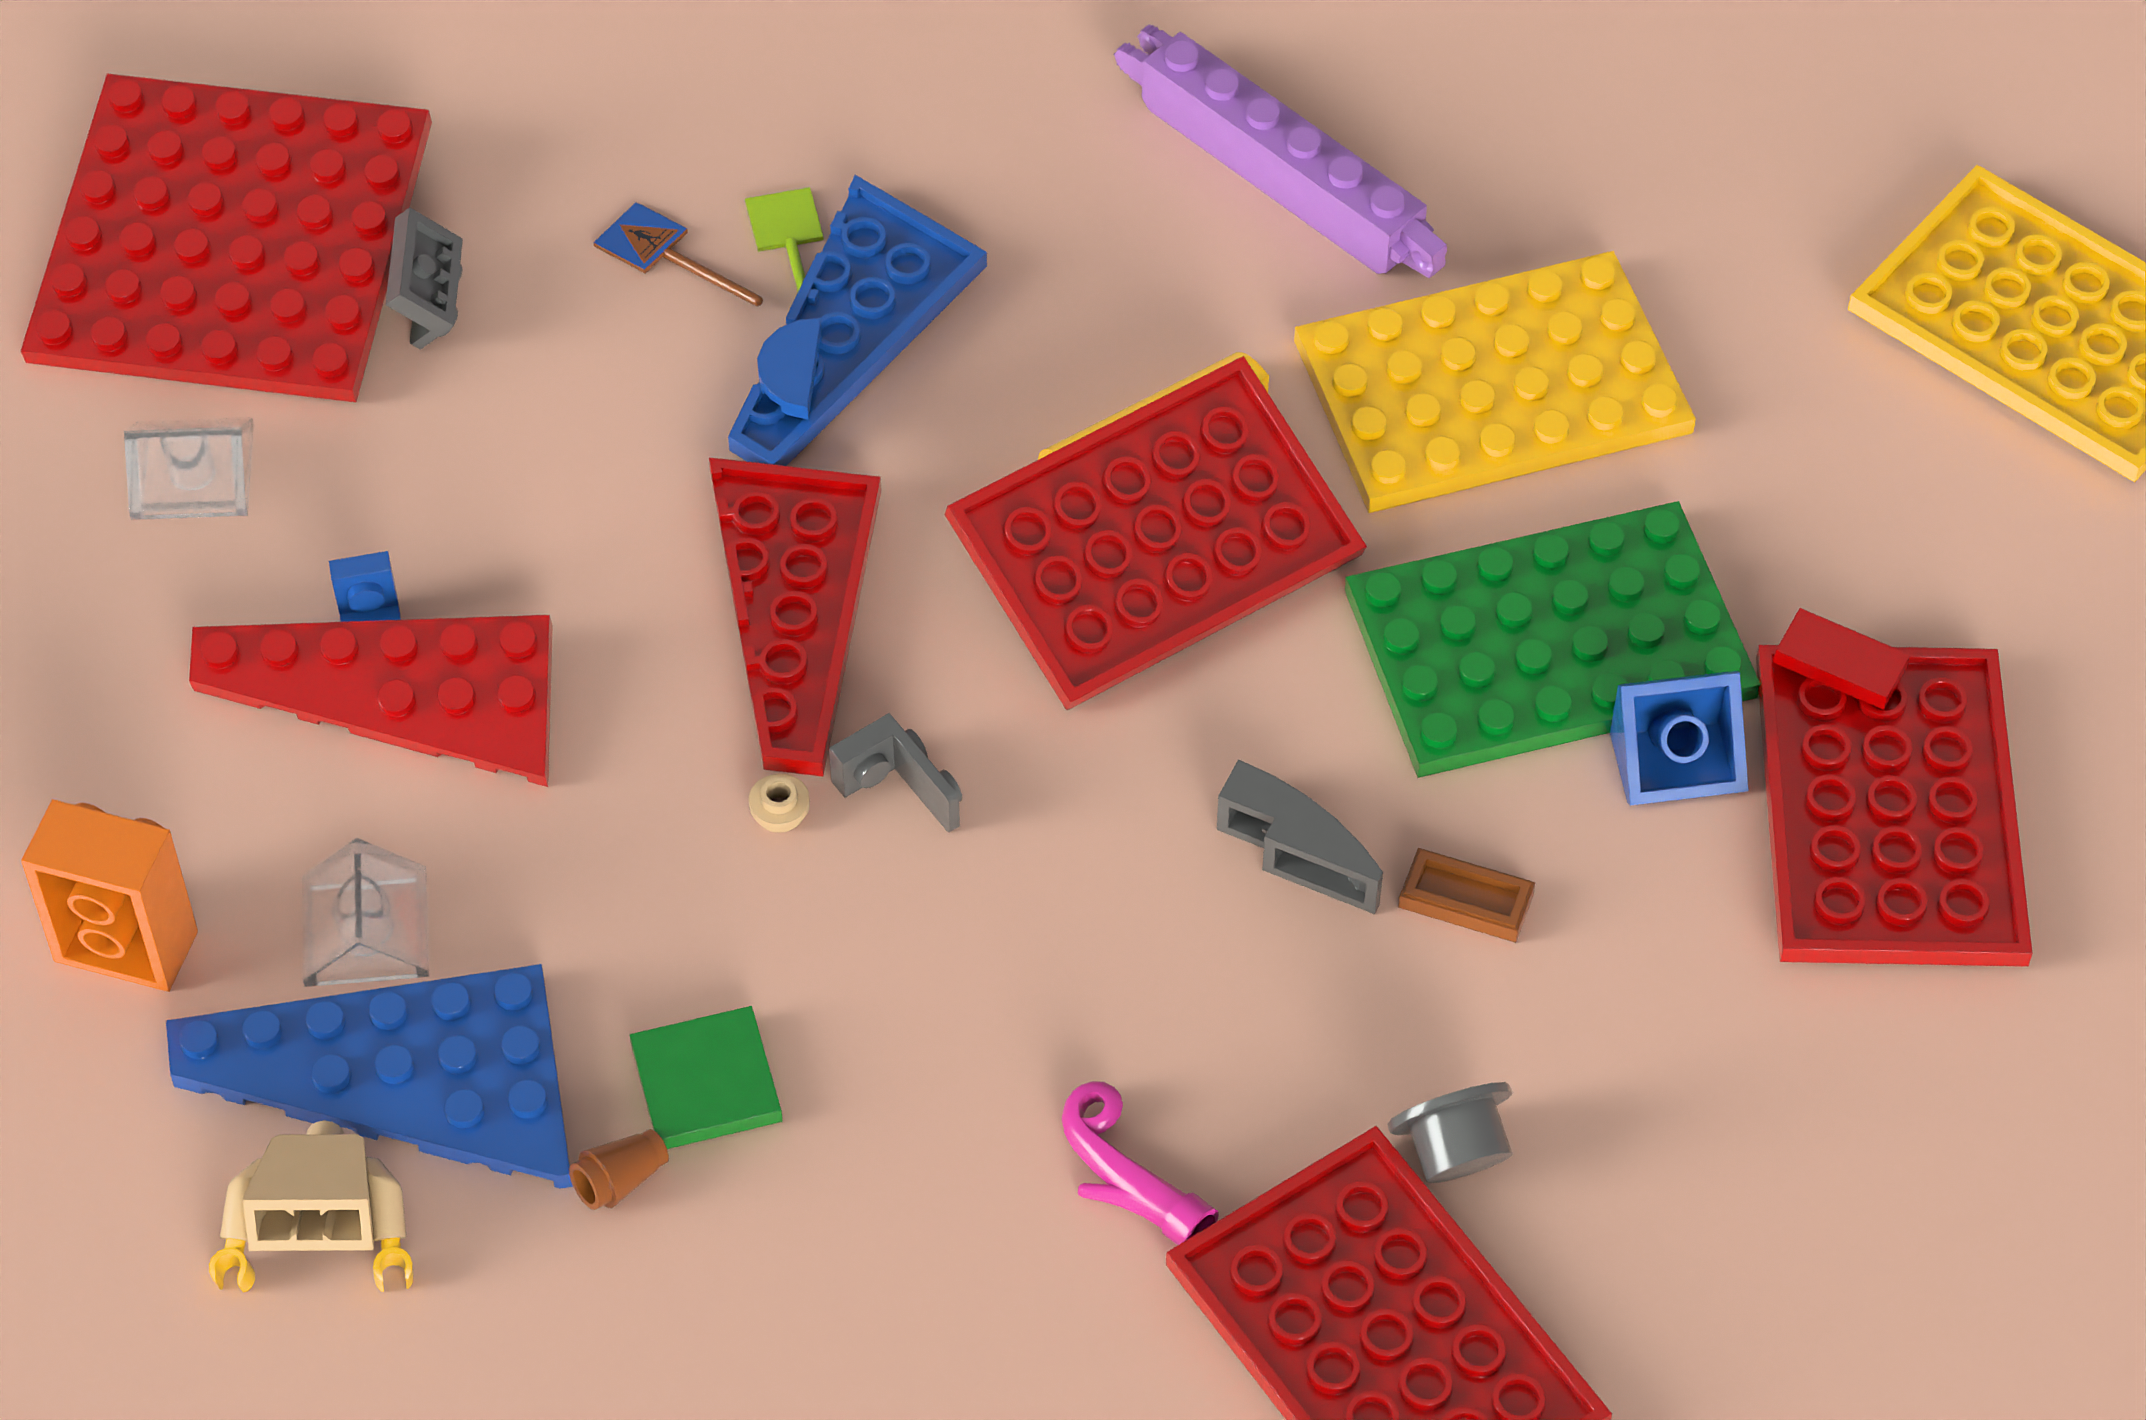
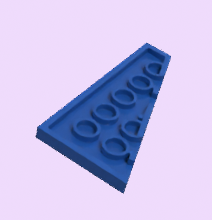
[728,174,987,466]

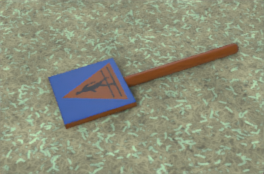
[593,202,763,306]

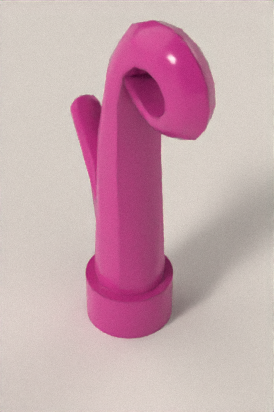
[1061,1081,1219,1245]

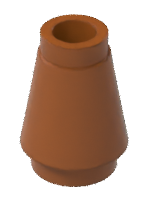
[569,1129,669,1210]

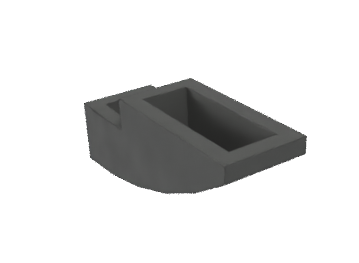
[1217,759,1383,914]

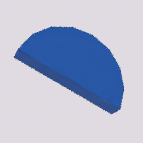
[757,318,822,420]

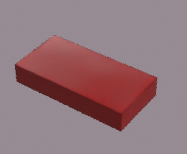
[1773,608,1910,710]

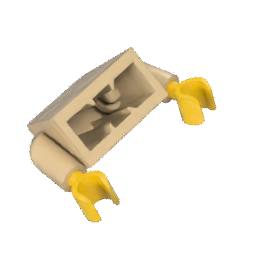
[209,1121,414,1293]

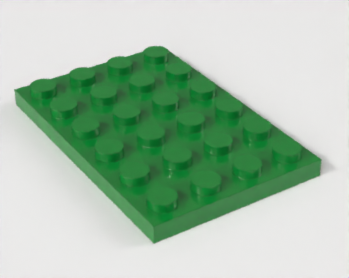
[1345,501,1760,778]

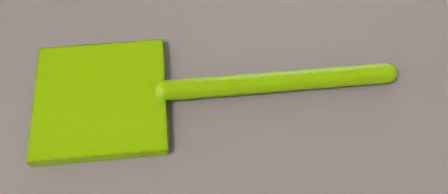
[745,187,824,291]

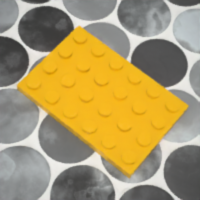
[1848,165,2146,482]
[1294,250,1696,513]

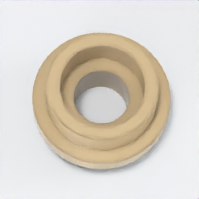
[749,774,810,833]

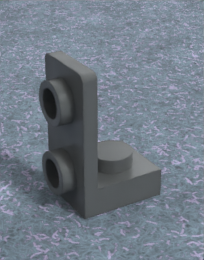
[829,713,962,832]

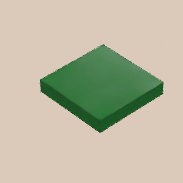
[629,1006,783,1149]

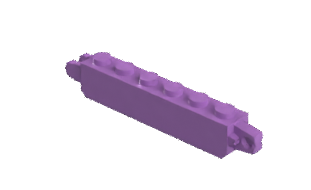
[1113,24,1447,278]

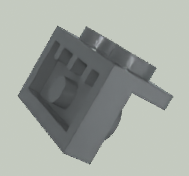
[385,207,463,349]

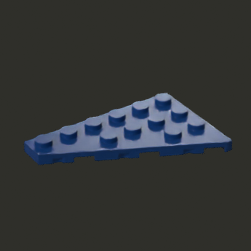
[166,964,573,1189]

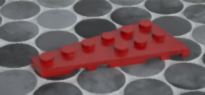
[709,457,881,777]
[189,615,553,787]

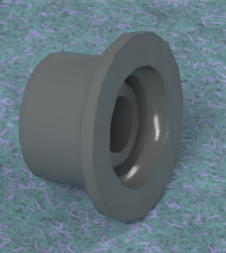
[1388,1082,1513,1183]

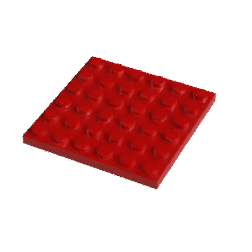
[20,73,432,403]

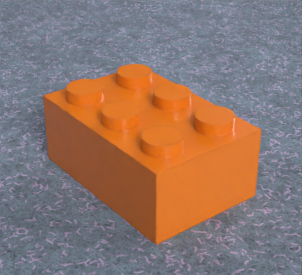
[21,799,198,992]

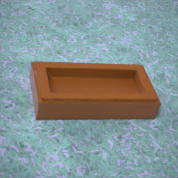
[1398,848,1536,943]

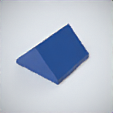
[1610,671,1749,806]

